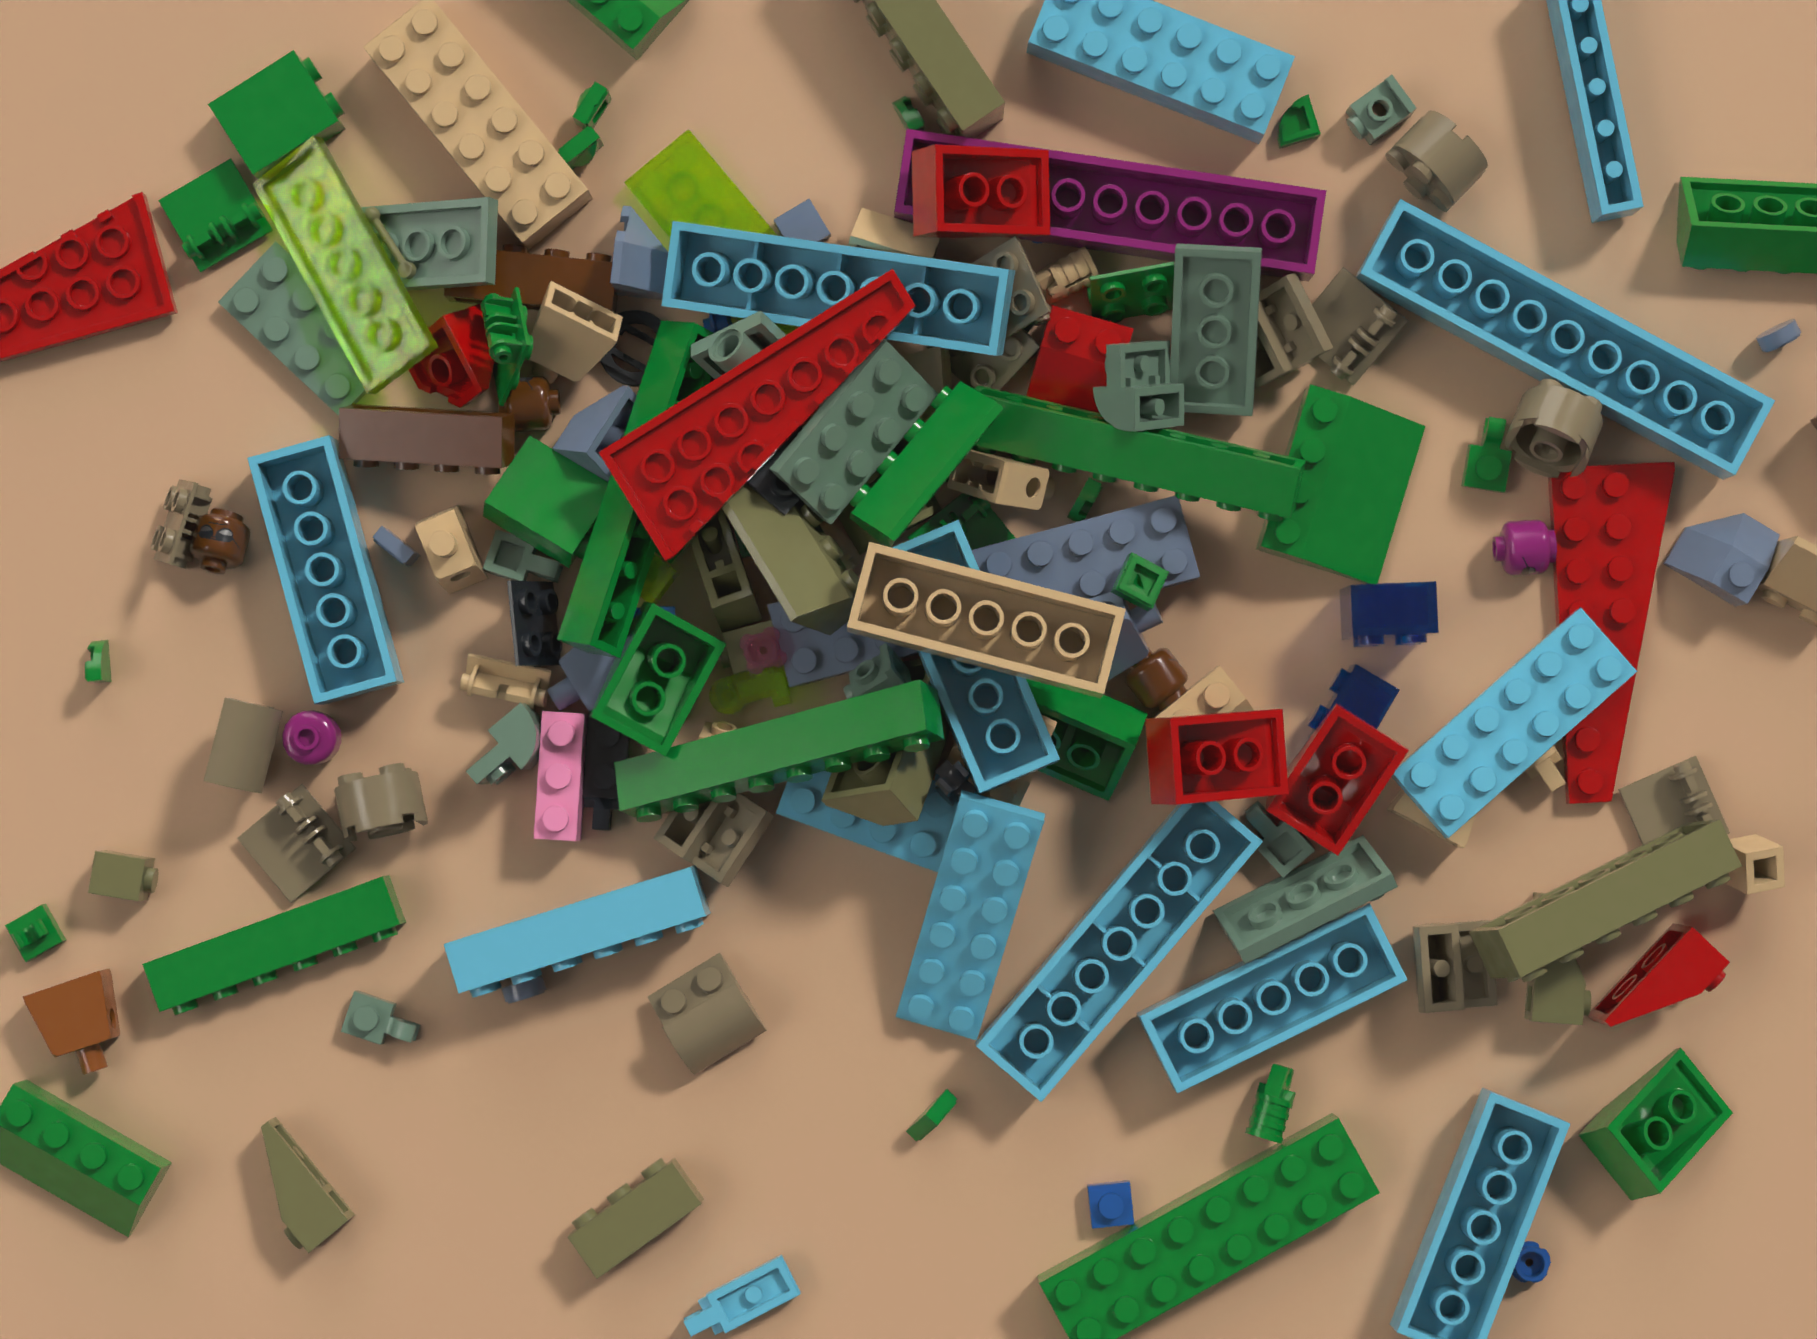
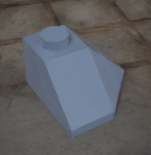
[610,206,668,300]
[552,385,637,482]
[1663,513,1780,607]

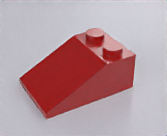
[912,144,1050,238]
[1026,305,1134,413]
[1266,703,1409,856]
[1145,709,1289,805]
[1588,923,1730,1027]

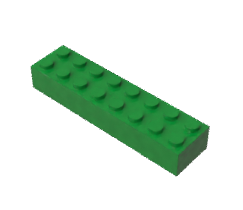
[1037,1113,1380,1339]

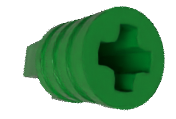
[1245,1064,1296,1144]

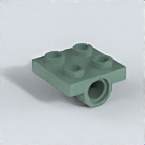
[691,311,786,379]

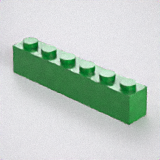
[142,875,406,1016]

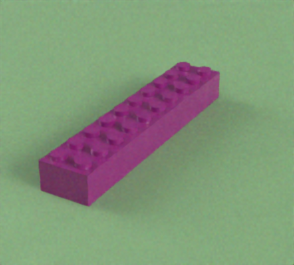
[894,129,1327,282]

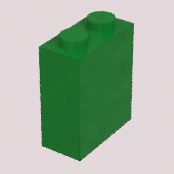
[208,50,345,182]
[483,435,608,568]

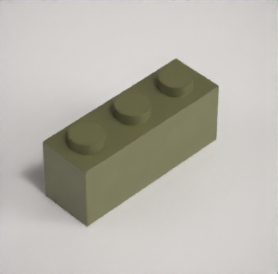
[568,1158,704,1279]

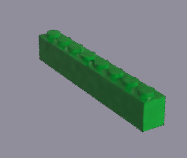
[557,321,714,658]
[972,385,1306,521]
[614,680,944,822]

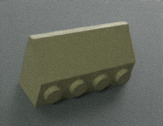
[722,483,860,635]
[821,659,950,826]

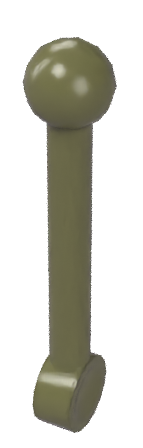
[364,207,416,279]

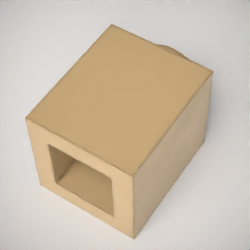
[1724,834,1785,895]

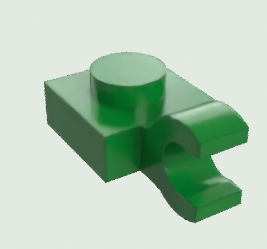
[1461,417,1512,493]

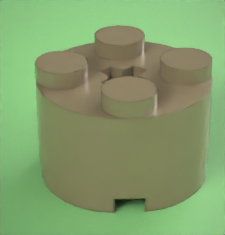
[1385,110,1488,212]
[1505,379,1603,478]
[334,763,428,841]

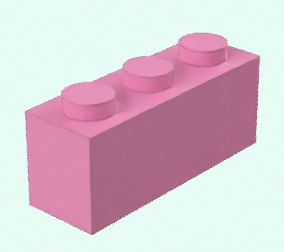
[534,711,588,841]

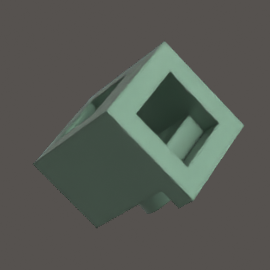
[1346,74,1417,145]
[843,643,912,699]

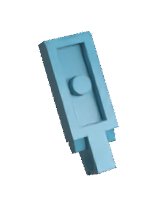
[683,1254,801,1337]

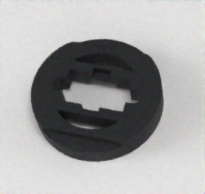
[600,310,661,387]

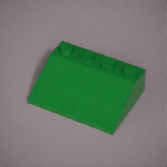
[1255,384,1426,587]

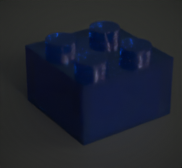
[1339,581,1439,647]

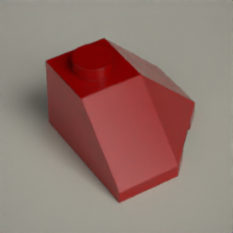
[399,304,495,408]

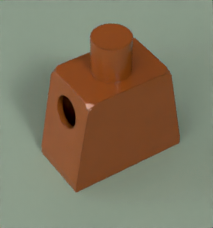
[23,968,120,1075]

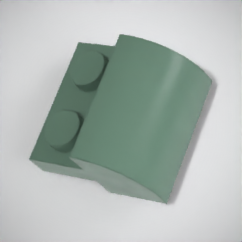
[1093,340,1184,432]
[466,702,541,785]

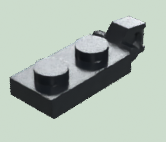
[582,713,630,831]

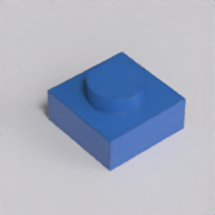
[1087,1180,1134,1229]

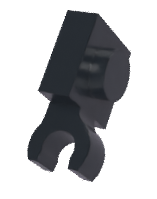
[935,760,977,806]

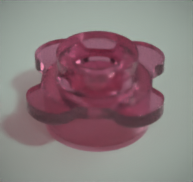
[739,627,787,675]

